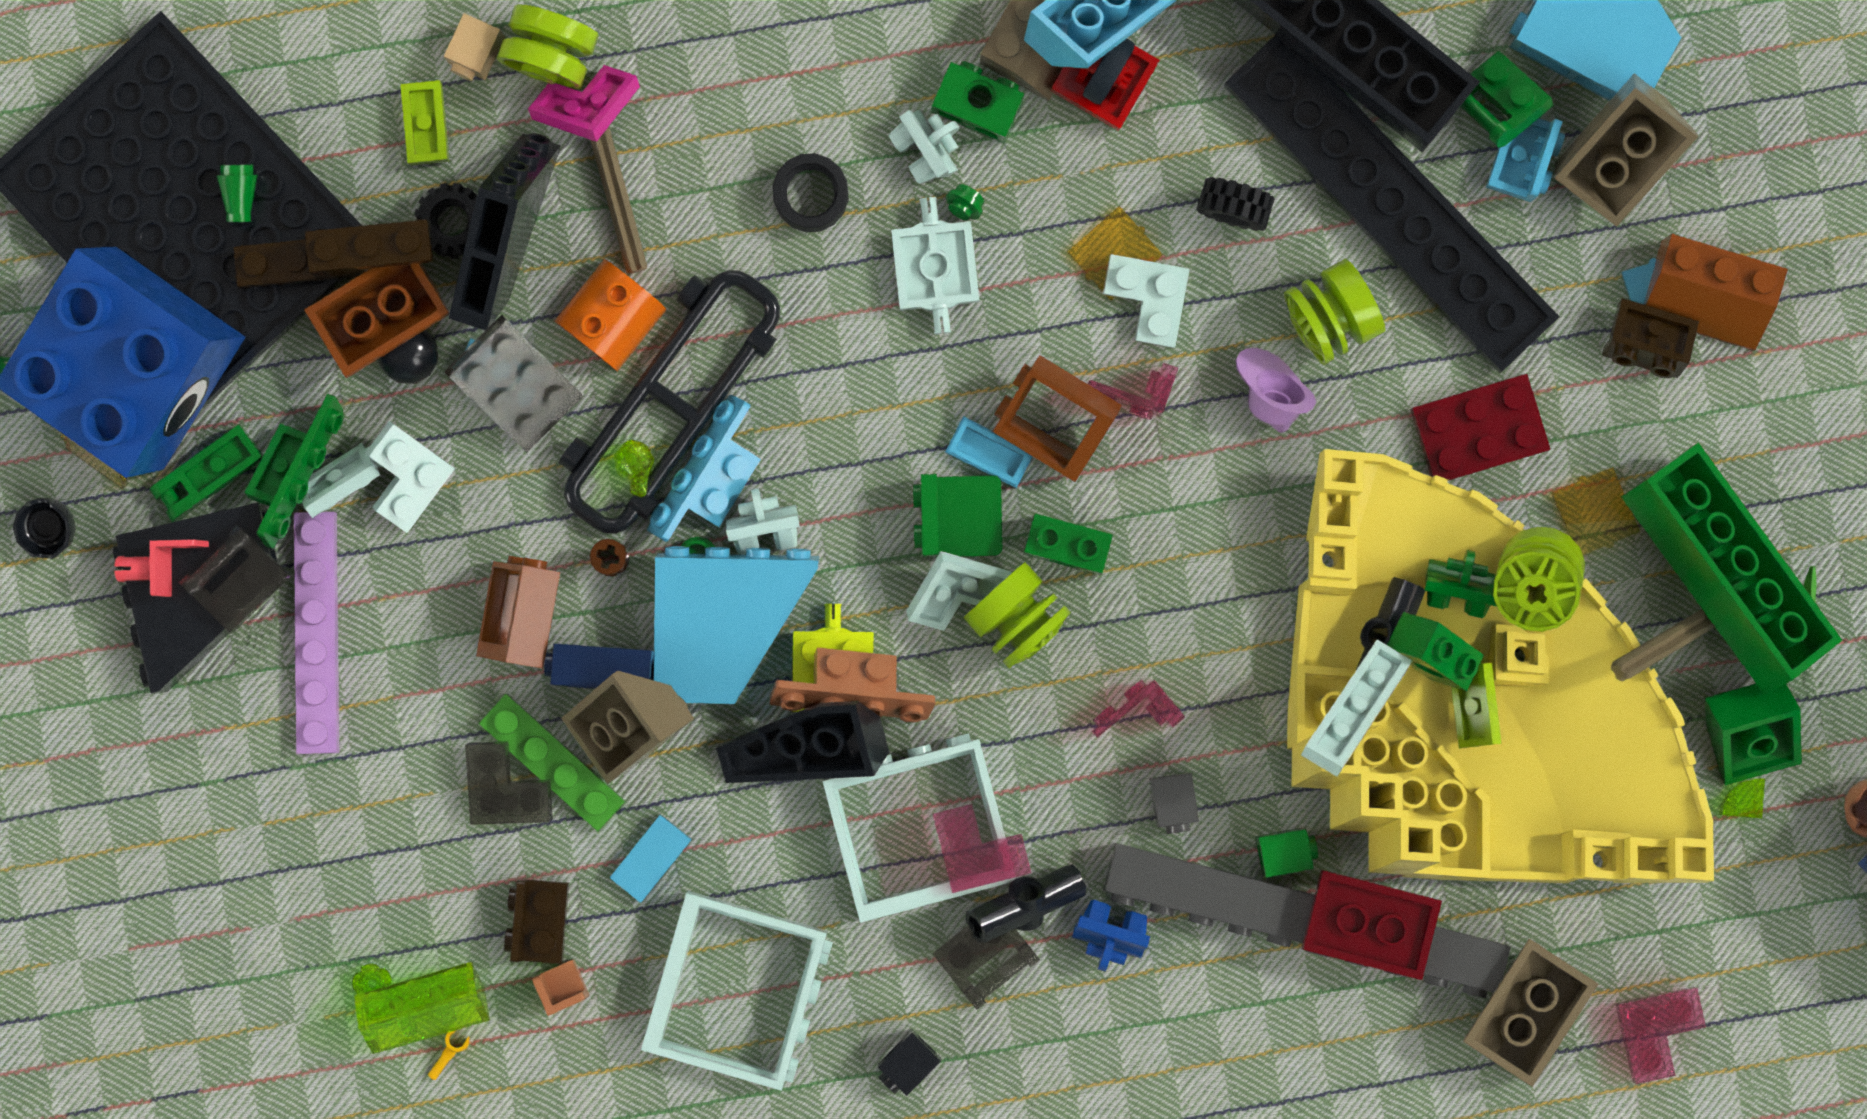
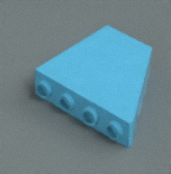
[1509,0,1681,101]
[654,546,819,704]

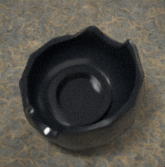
[377,330,438,384]
[12,498,76,559]

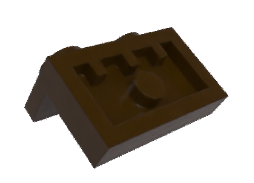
[1602,298,1699,378]
[504,879,570,964]

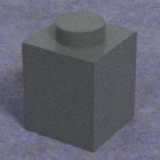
[1149,773,1199,834]

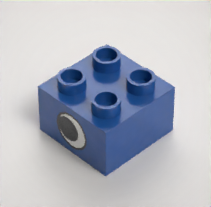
[0,247,245,478]

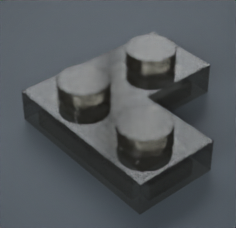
[465,741,553,825]

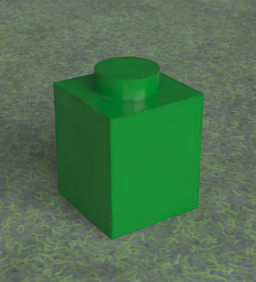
[1255,828,1319,878]

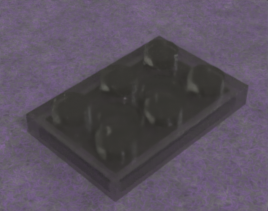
[444,315,583,452]

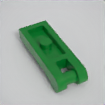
[149,424,263,522]

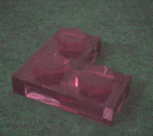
[933,804,1031,893]
[1615,986,1706,1084]

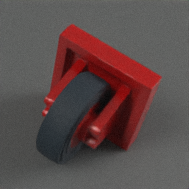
[1050,38,1160,131]

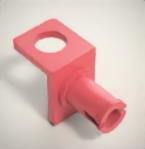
[114,540,209,597]

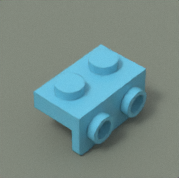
[1486,118,1565,202]

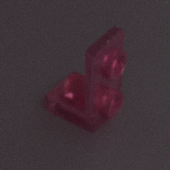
[1087,363,1179,420]
[1091,679,1185,738]

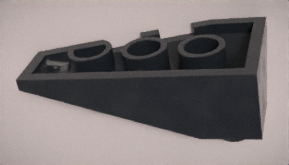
[716,701,889,783]

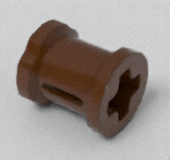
[590,539,630,577]

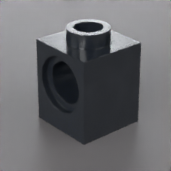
[878,1029,941,1096]

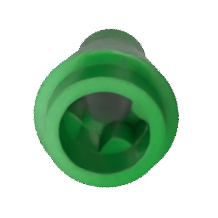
[217,165,258,222]

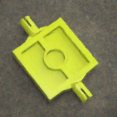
[792,604,874,712]

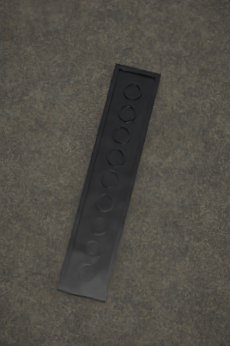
[1224,35,1560,373]

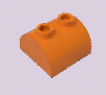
[554,259,667,372]

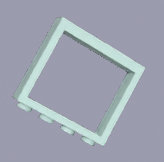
[822,733,1016,923]
[641,891,833,1091]

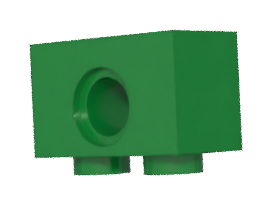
[932,61,1025,144]
[1023,513,1113,576]
[1387,612,1484,691]

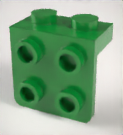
[913,474,1003,558]

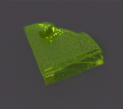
[1719,778,1765,819]

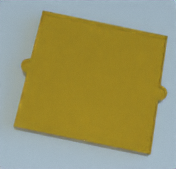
[1067,206,1163,301]
[60,433,128,489]
[1551,467,1640,555]

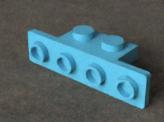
[647,394,761,542]

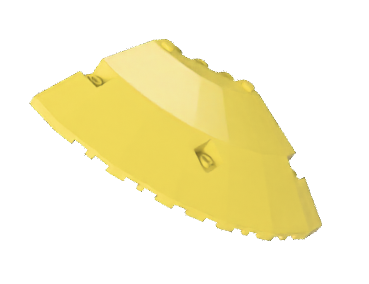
[1287,449,1714,883]

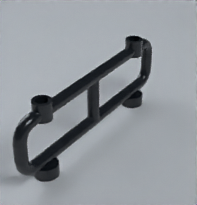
[558,270,780,534]

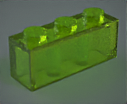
[354,961,490,1054]

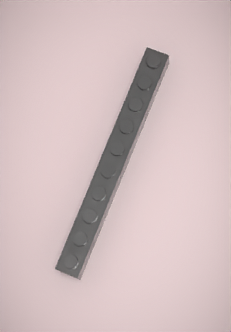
[1103,843,1511,998]

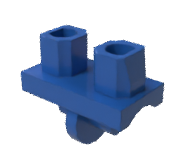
[1072,900,1150,972]

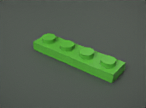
[479,694,626,831]

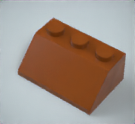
[1644,234,1788,351]
[305,263,450,378]

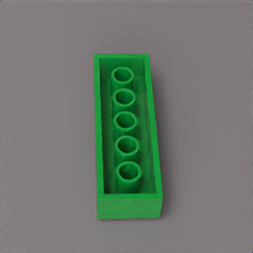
[1621,442,1842,695]

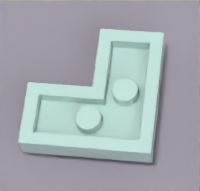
[1103,254,1190,348]
[365,421,455,533]
[906,551,1013,631]

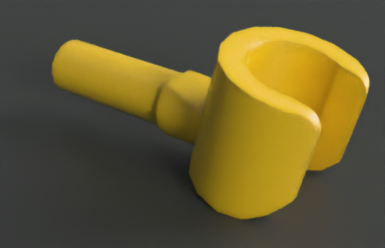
[428,1028,470,1080]

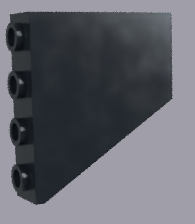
[449,133,561,331]
[113,503,283,694]

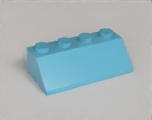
[1024,0,1177,68]

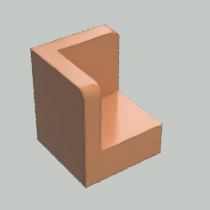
[532,959,590,1016]

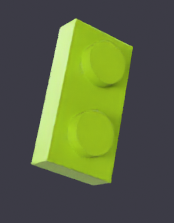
[400,80,450,166]
[1451,663,1502,749]

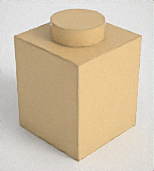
[444,13,505,81]

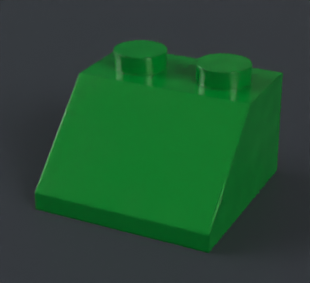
[1705,683,1802,786]

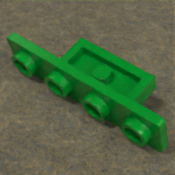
[244,394,344,549]

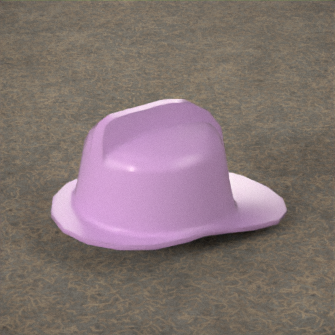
[1236,348,1316,433]

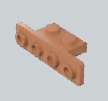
[770,648,935,722]

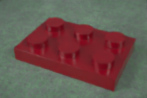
[1410,374,1551,481]
[1301,870,1442,980]

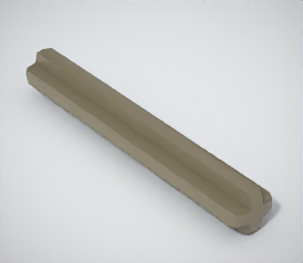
[590,127,647,274]
[1611,609,1715,681]

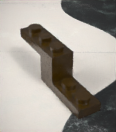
[234,219,433,289]

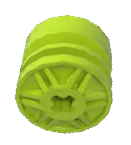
[1284,258,1386,365]
[1493,526,1585,632]
[963,562,1071,669]

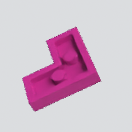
[528,65,640,142]

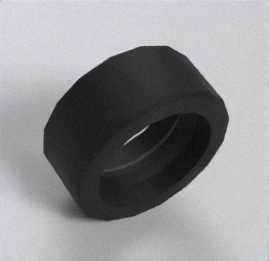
[772,153,849,232]

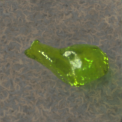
[614,439,655,497]

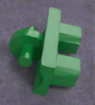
[1425,550,1497,618]

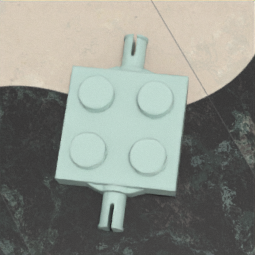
[891,197,980,335]

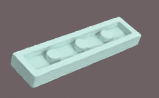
[1301,640,1413,777]

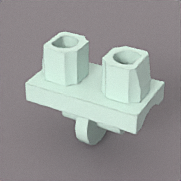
[889,110,960,184]
[725,488,800,555]

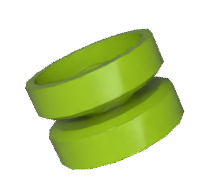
[497,4,599,90]

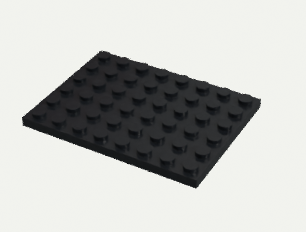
[0,11,362,408]

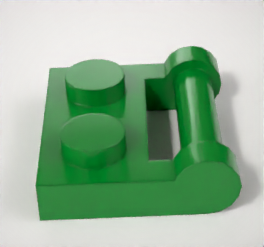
[1460,50,1553,148]

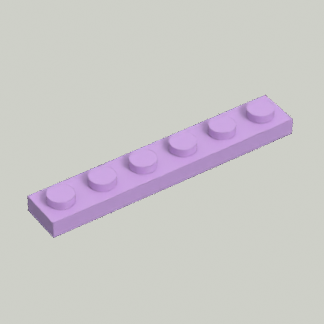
[294,512,339,754]

